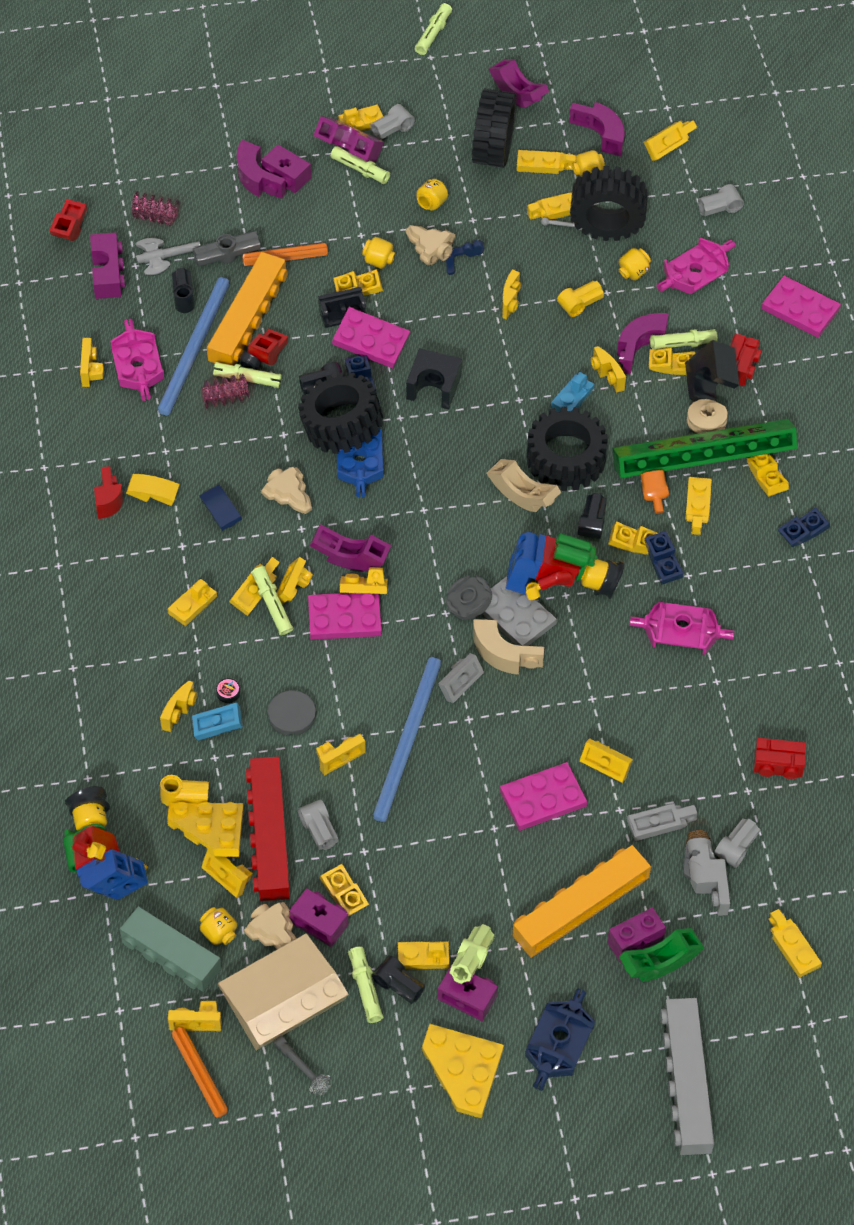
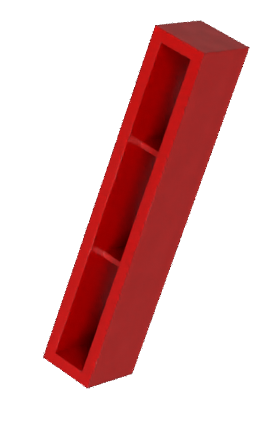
[246,757,290,901]

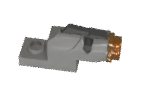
[683,830,730,916]

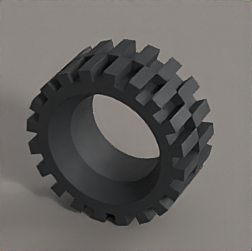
[472,89,516,168]
[570,166,648,241]
[298,373,384,454]
[526,406,608,491]

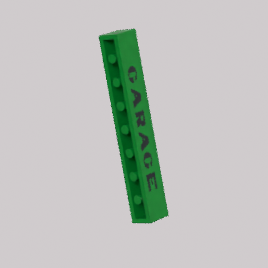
[613,419,797,478]

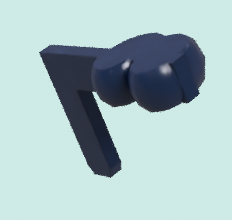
[446,240,484,275]

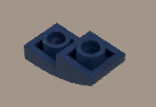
[345,355,377,394]
[199,485,242,531]
[778,507,830,547]
[644,531,684,585]

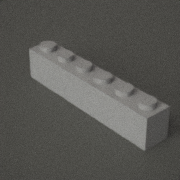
[660,998,714,1155]

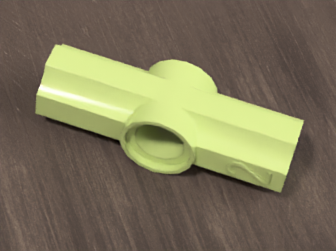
[450,924,494,984]

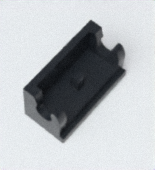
[318,287,367,328]

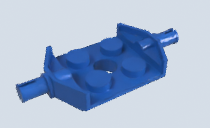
[337,428,383,498]

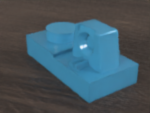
[551,372,594,412]
[192,703,242,741]

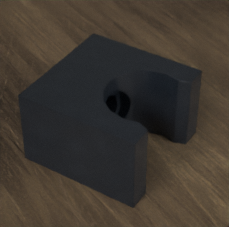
[685,340,739,401]
[406,348,462,410]

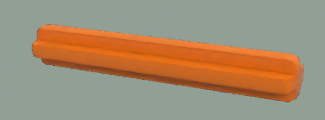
[242,243,328,266]
[172,1027,228,1118]

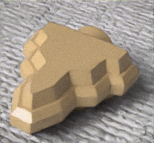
[405,225,456,265]
[261,467,312,514]
[244,902,297,950]

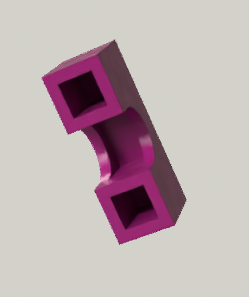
[313,116,384,162]
[90,233,125,299]

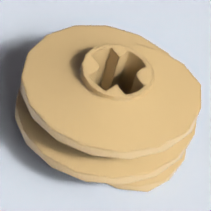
[687,399,728,433]

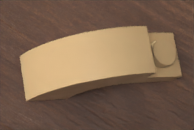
[487,459,561,512]
[473,619,544,674]

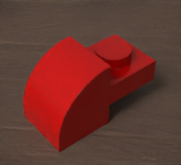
[49,199,88,241]
[248,329,288,366]
[94,466,123,519]

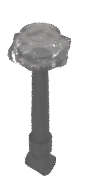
[273,1035,331,1095]

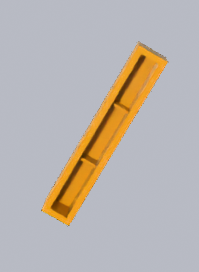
[207,252,288,366]
[512,845,651,958]

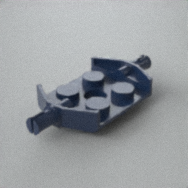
[525,989,595,1091]

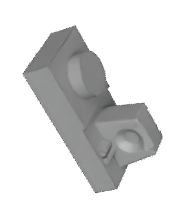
[438,653,484,703]

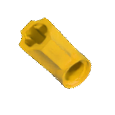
[557,281,604,317]
[160,775,209,806]

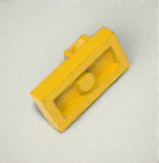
[338,104,383,131]
[80,338,104,387]
[277,557,313,604]
[340,567,388,594]
[168,579,217,627]
[316,734,366,776]
[580,738,633,783]
[201,851,253,898]
[398,941,449,970]
[168,1001,222,1031]

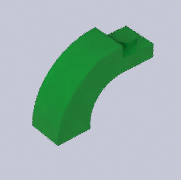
[619,928,704,982]

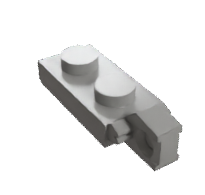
[627,803,697,841]

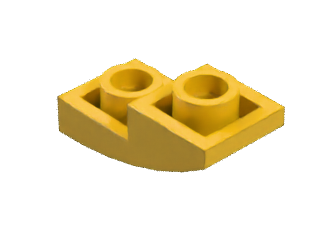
[333,269,383,296]
[502,269,521,320]
[591,346,626,393]
[649,348,696,375]
[747,454,789,496]
[126,474,179,506]
[608,521,657,555]
[160,681,197,732]
[320,864,369,917]

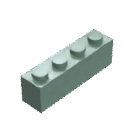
[120,906,221,992]

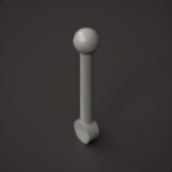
[541,217,582,230]

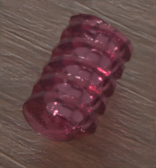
[132,191,180,226]
[201,373,249,409]

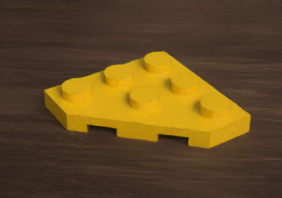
[167,802,243,857]
[422,1024,504,1119]

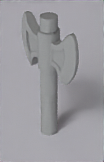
[136,238,200,275]

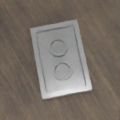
[483,577,557,646]

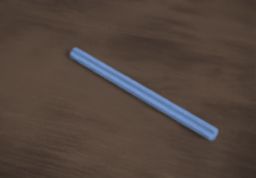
[158,277,229,416]
[373,657,441,822]

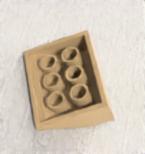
[218,934,348,1051]

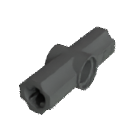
[192,231,260,266]

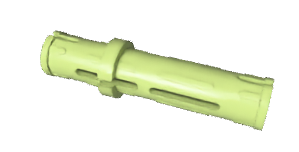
[415,3,452,55]
[331,146,390,184]
[650,329,717,350]
[213,362,282,388]
[251,566,294,635]
[348,947,383,1023]

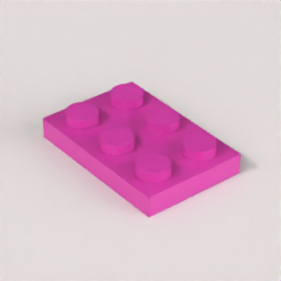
[761,276,841,338]
[332,307,410,369]
[308,593,381,640]
[500,762,587,831]

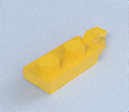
[644,120,697,161]
[517,150,576,174]
[527,192,572,220]
[685,477,712,535]
[229,557,280,616]
[769,909,822,978]

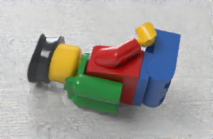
[505,532,624,600]
[63,786,148,900]

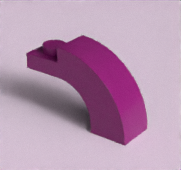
[489,59,549,108]
[569,102,624,157]
[237,140,286,199]
[617,313,669,375]
[309,524,391,571]

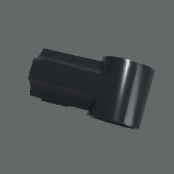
[172,268,195,313]
[299,362,343,395]
[577,493,607,539]
[372,955,425,1004]

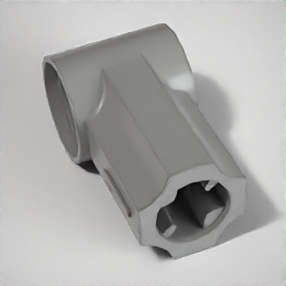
[370,104,415,139]
[698,184,744,216]
[298,799,338,850]
[714,818,760,868]

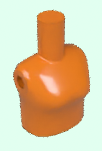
[640,470,669,514]

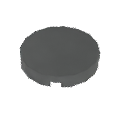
[446,576,492,620]
[268,690,316,736]

